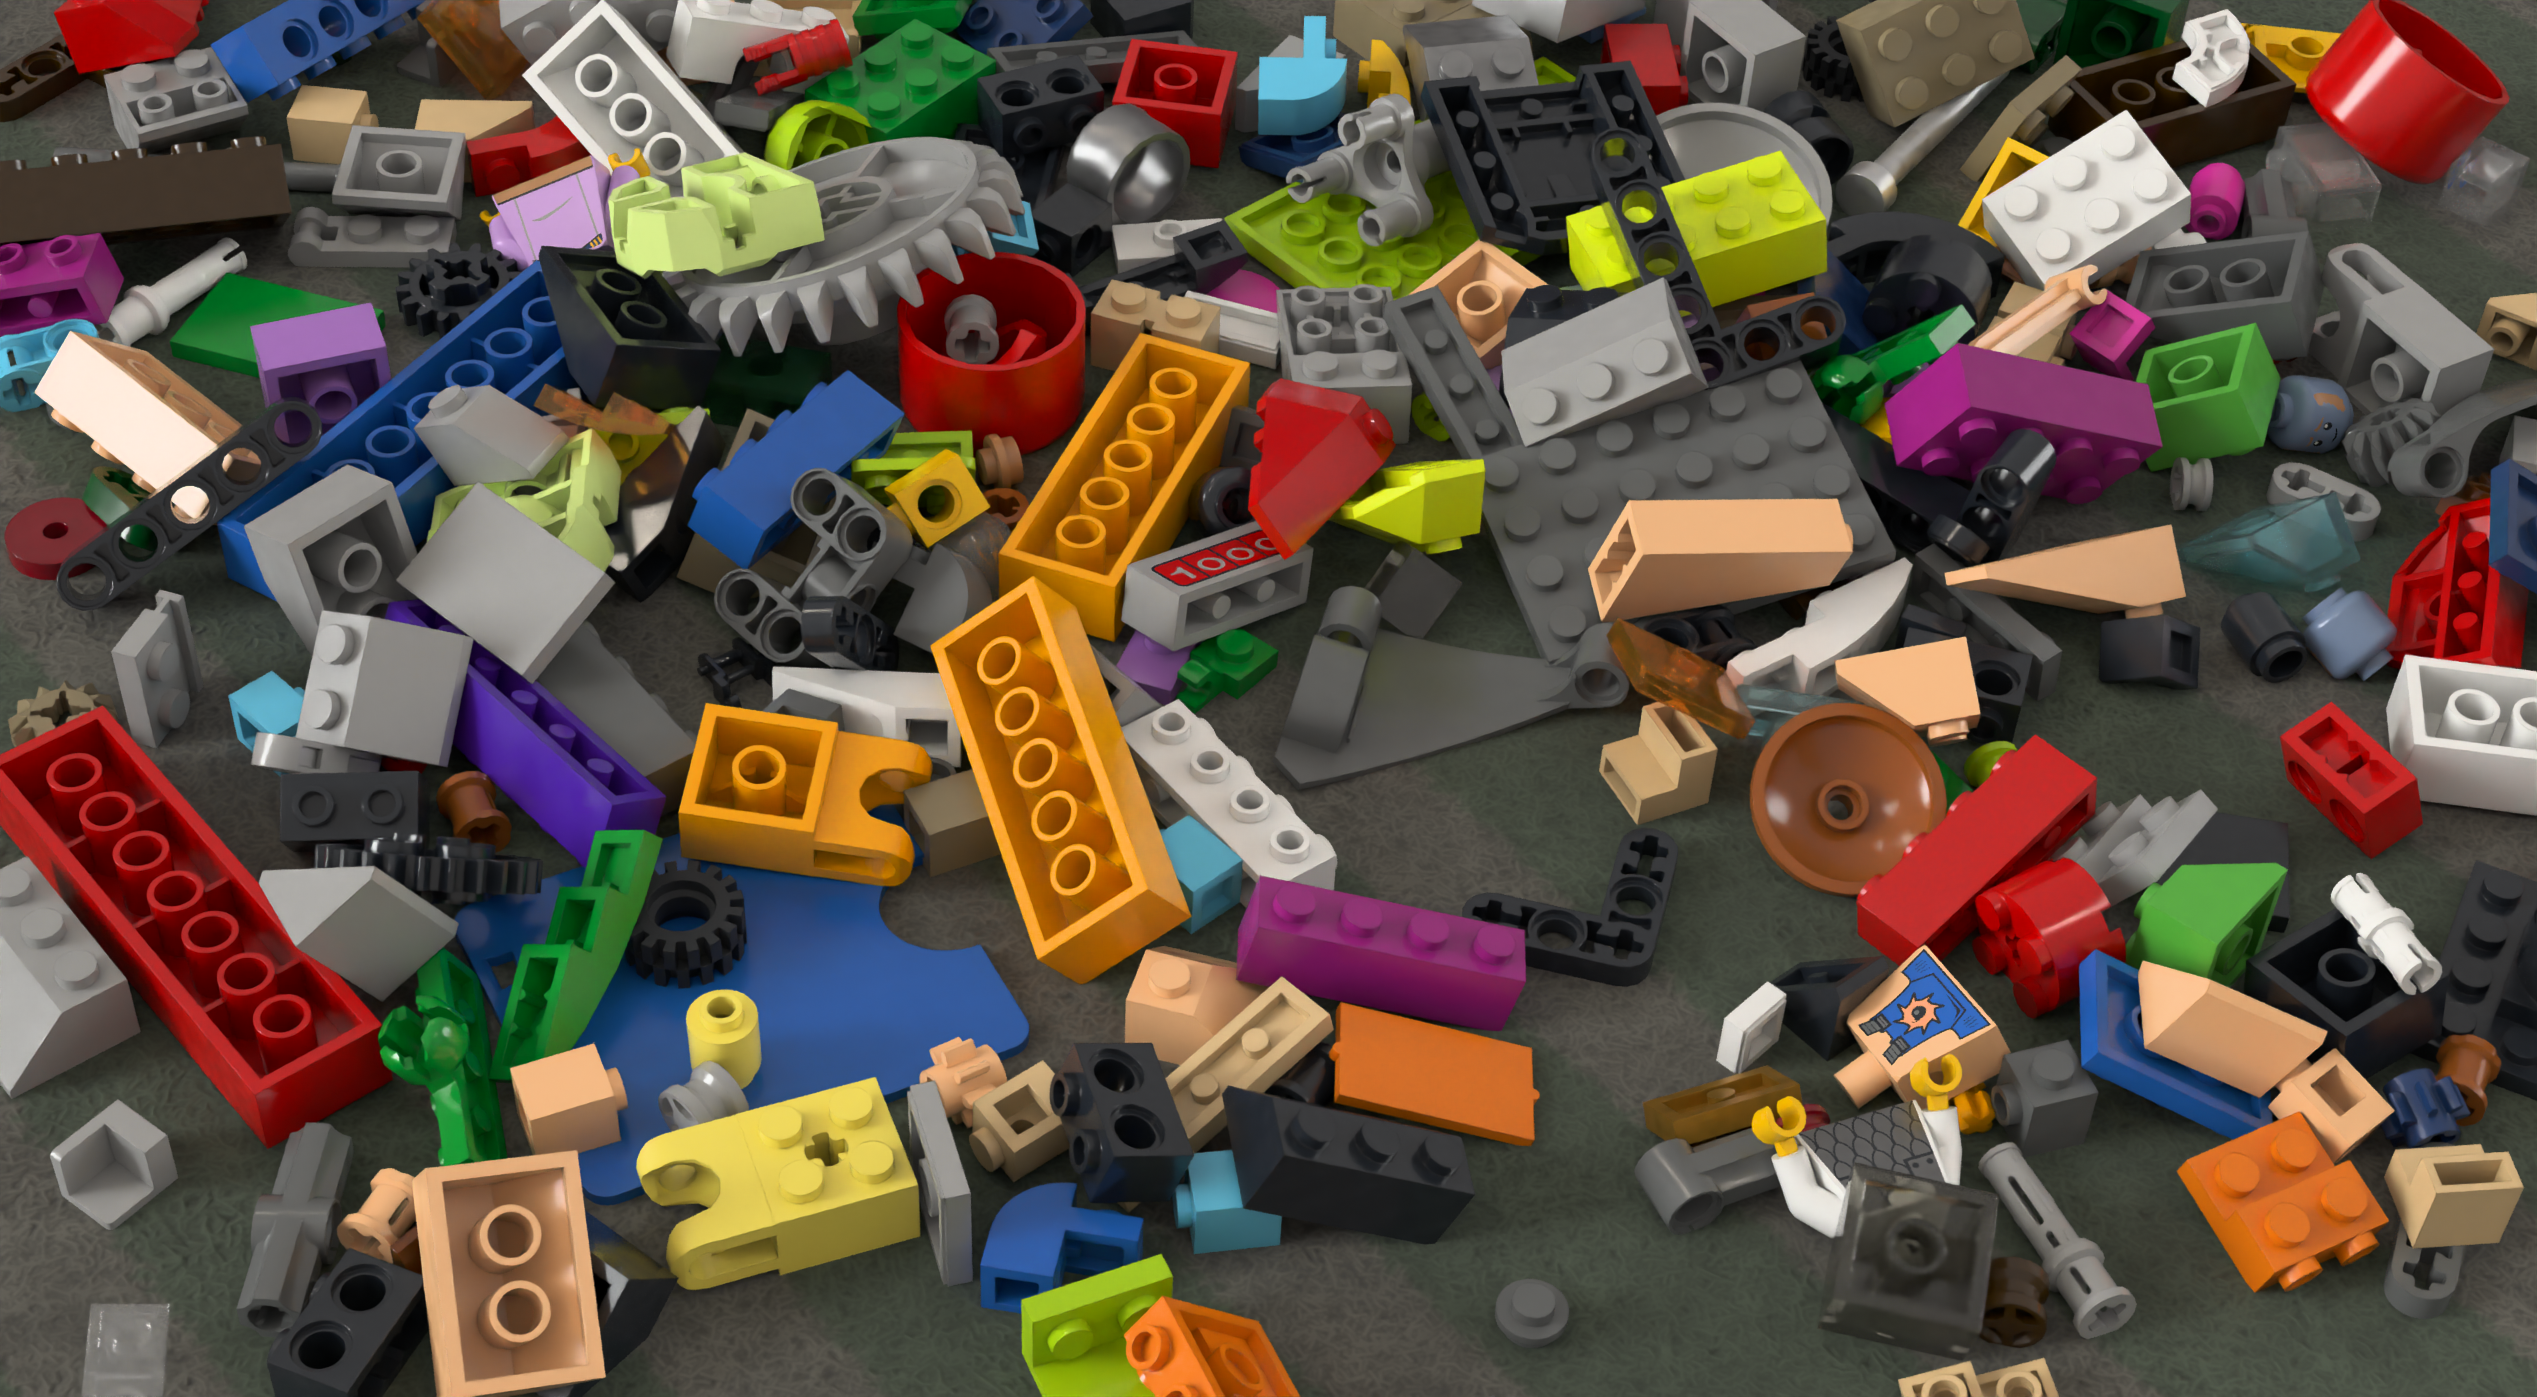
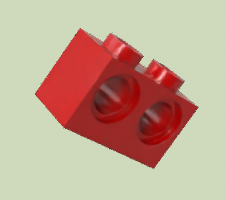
[2280,701,2423,859]

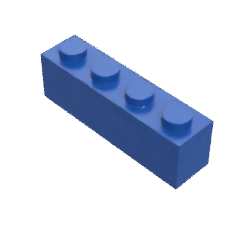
[687,370,905,569]

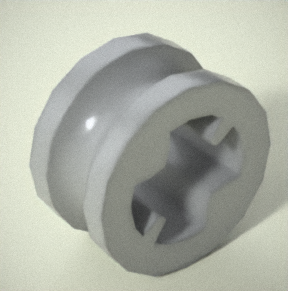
[2170,457,2213,511]

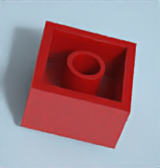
[1112,39,1238,168]

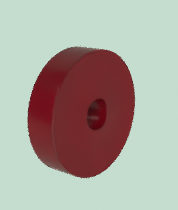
[4,497,108,580]

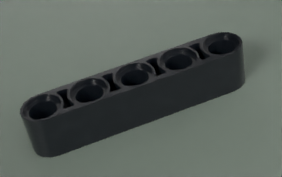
[56,397,322,611]

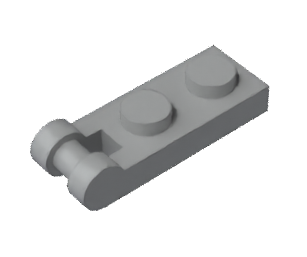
[288,207,457,267]

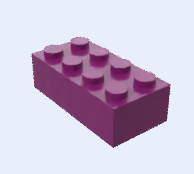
[1885,343,2163,504]

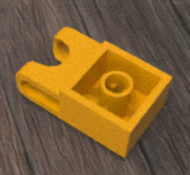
[678,703,933,886]

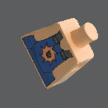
[1834,944,2011,1110]

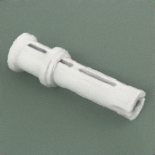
[94,237,247,347]

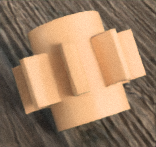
[919,1037,1007,1128]

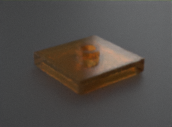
[1606,617,1756,739]

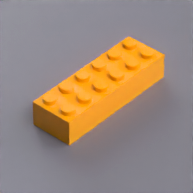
[998,333,1251,642]
[930,576,1192,984]

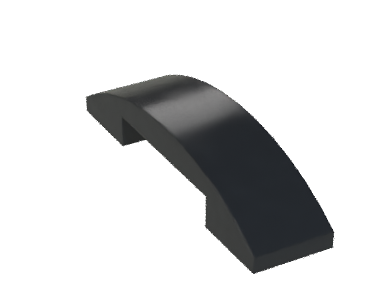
[1066,220,1248,336]

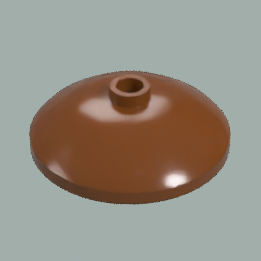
[1750,703,1947,897]

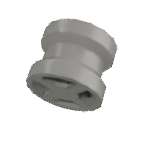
[658,1061,749,1131]

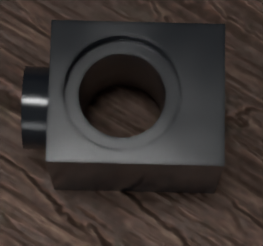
[1027,183,1113,278]

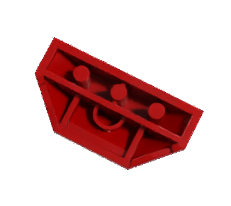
[2386,498,2529,669]

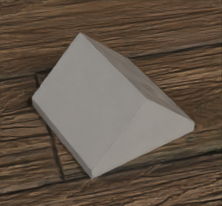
[332,125,466,220]
[259,866,459,1002]

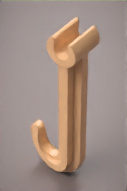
[1968,264,2107,355]

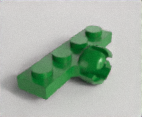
[1809,304,1975,425]
[378,947,508,1166]

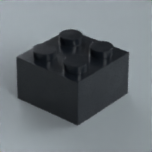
[2244,908,2449,1079]

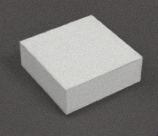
[1716,981,1787,1074]

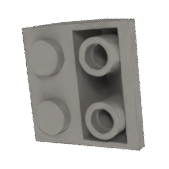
[104,47,249,154]

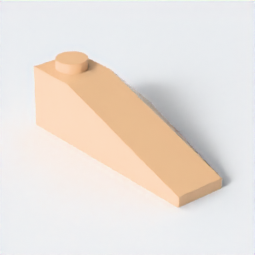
[1944,524,2186,619]

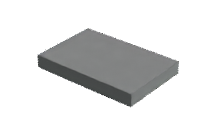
[396,482,615,684]

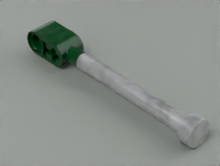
[1835,0,2067,216]

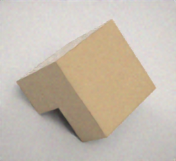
[1599,696,1718,825]
[2384,1144,2524,1249]

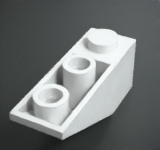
[772,666,964,767]

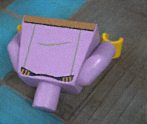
[479,148,651,272]

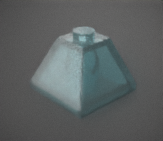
[2176,492,2361,592]

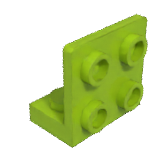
[1021,1254,1173,1397]

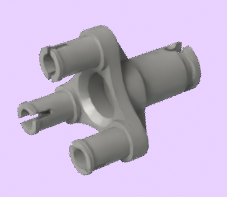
[1286,93,1451,246]

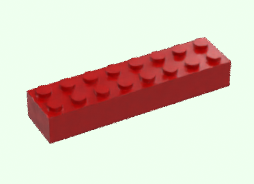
[0,705,393,1149]

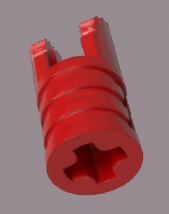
[742,18,853,96]

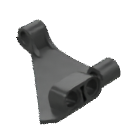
[2387,378,2537,498]

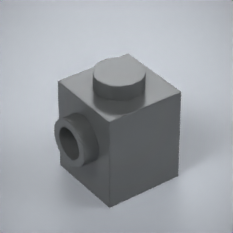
[1991,1040,2099,1158]

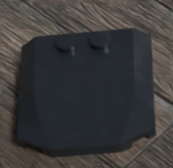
[1420,61,1685,256]

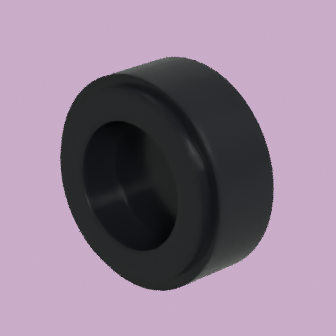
[1926,514,1990,567]

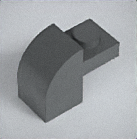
[870,541,992,654]

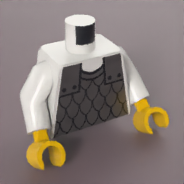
[1751,1054,1962,1272]

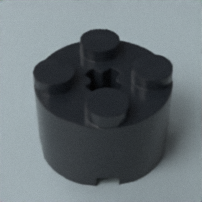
[1862,235,1992,345]

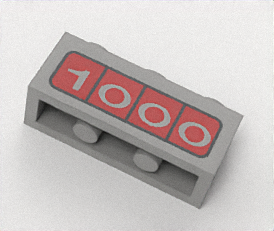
[1121,521,1314,651]

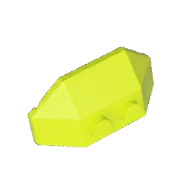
[1328,459,1486,554]

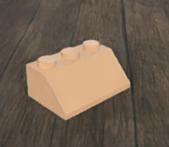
[412,1150,606,1397]

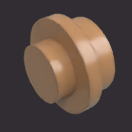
[976,434,1024,489]

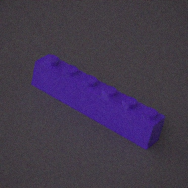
[385,599,667,869]

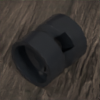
[1763,90,1854,185]

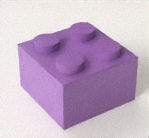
[250,303,391,444]

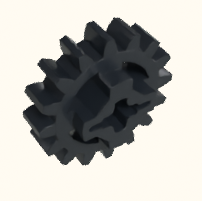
[395,243,522,339]

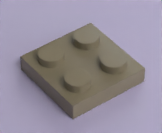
[1960,55,2082,182]

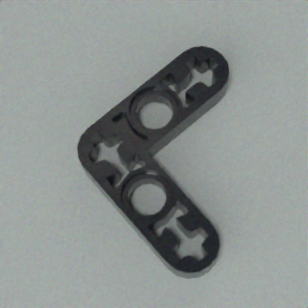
[1462,828,1678,987]

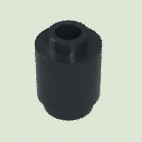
[2221,592,2308,683]

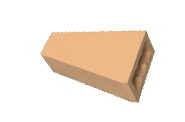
[1588,499,1853,622]

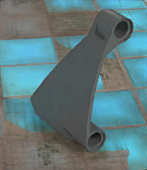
[1273,586,1638,790]

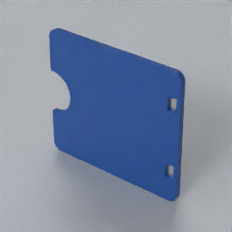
[454,804,1029,1206]

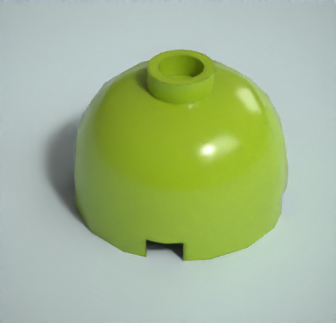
[764,100,871,170]

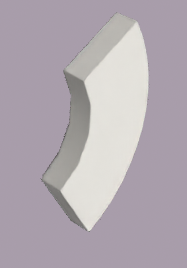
[2172,9,2250,108]

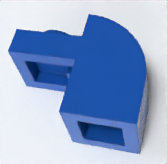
[980,1183,1144,1314]

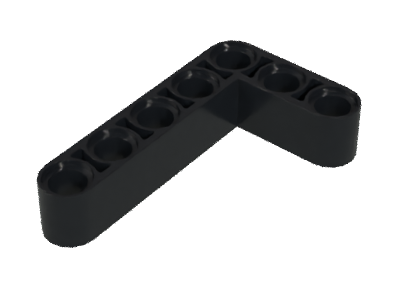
[1590,127,1846,390]
[1822,402,2057,568]

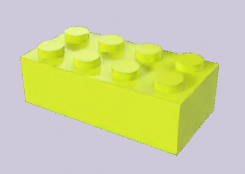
[1566,150,1827,317]

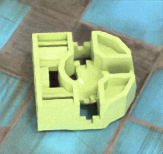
[608,153,825,279]
[427,428,622,572]

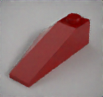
[53,0,210,74]
[1248,378,1396,560]

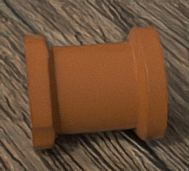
[435,771,512,853]
[2435,1034,2502,1126]

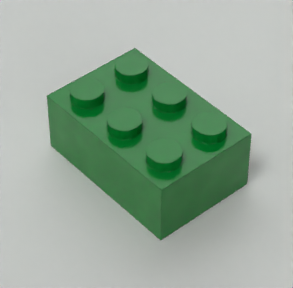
[805,19,996,144]

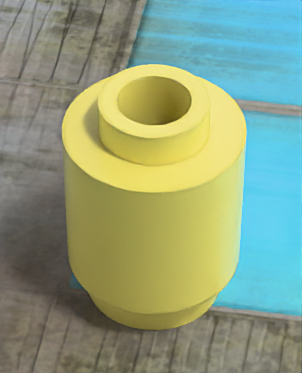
[686,989,762,1089]

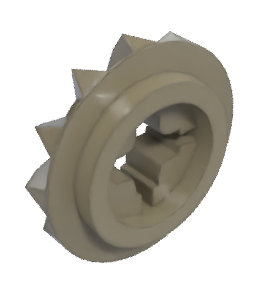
[8,680,118,747]

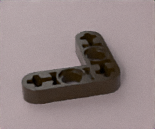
[0,34,163,122]

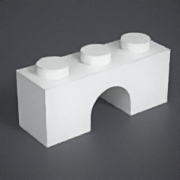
[666,0,849,94]

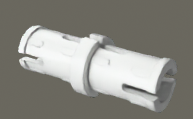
[2331,873,2442,995]

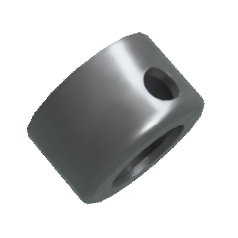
[1066,103,1190,225]

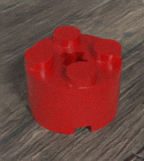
[1972,857,2126,1018]

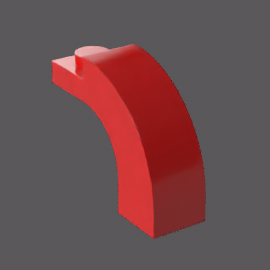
[466,116,591,197]

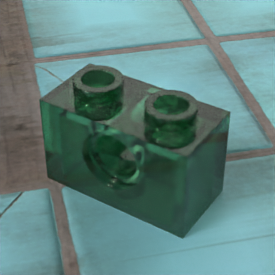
[700,334,833,427]

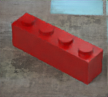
[1856,734,2097,966]

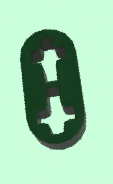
[82,466,158,551]

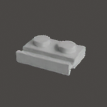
[111,590,203,748]

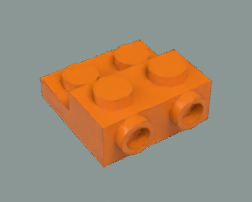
[2177,1111,2389,1293]
[1124,1296,1300,1397]

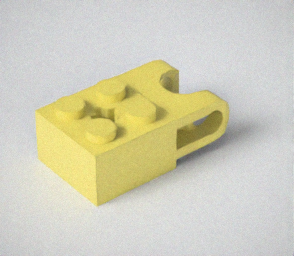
[636,1077,920,1290]

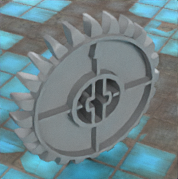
[662,137,1025,357]

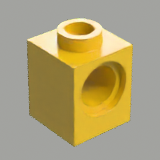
[884,449,990,548]

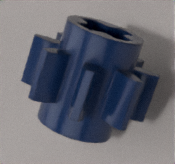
[2380,1068,2470,1149]

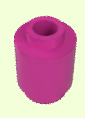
[2185,163,2246,240]

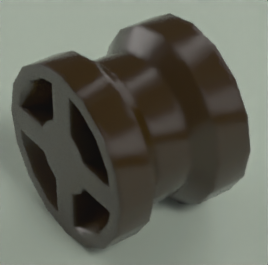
[1972,1257,2050,1348]

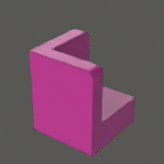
[2069,290,2156,381]

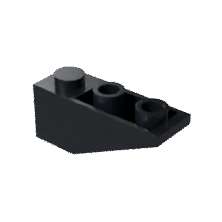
[604,406,726,603]

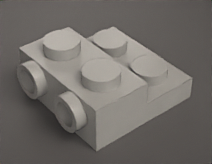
[2050,789,2218,912]

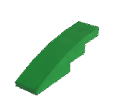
[488,830,663,1083]

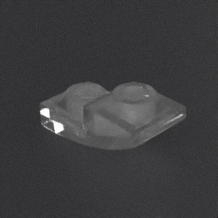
[82,1304,170,1397]

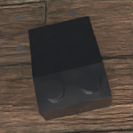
[538,246,722,412]

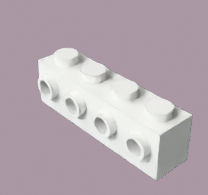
[1121,699,1337,908]

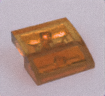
[533,384,677,436]

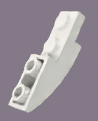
[1720,557,1913,719]

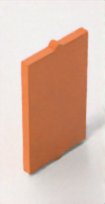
[1329,1002,1540,1146]

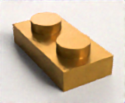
[1643,1065,1803,1148]

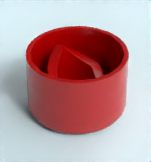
[2305,0,2509,185]
[897,252,1086,458]

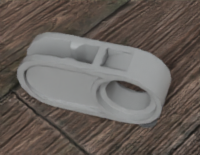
[251,732,382,774]

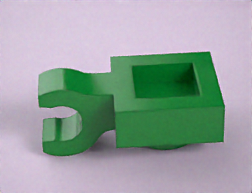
[1175,627,1279,714]

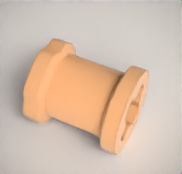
[337,1168,416,1264]

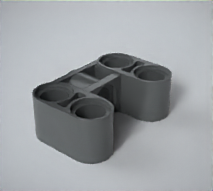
[714,468,913,668]

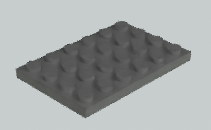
[1473,360,1896,664]

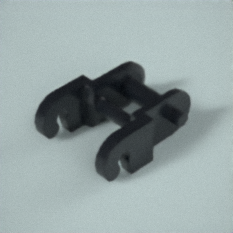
[697,637,776,708]

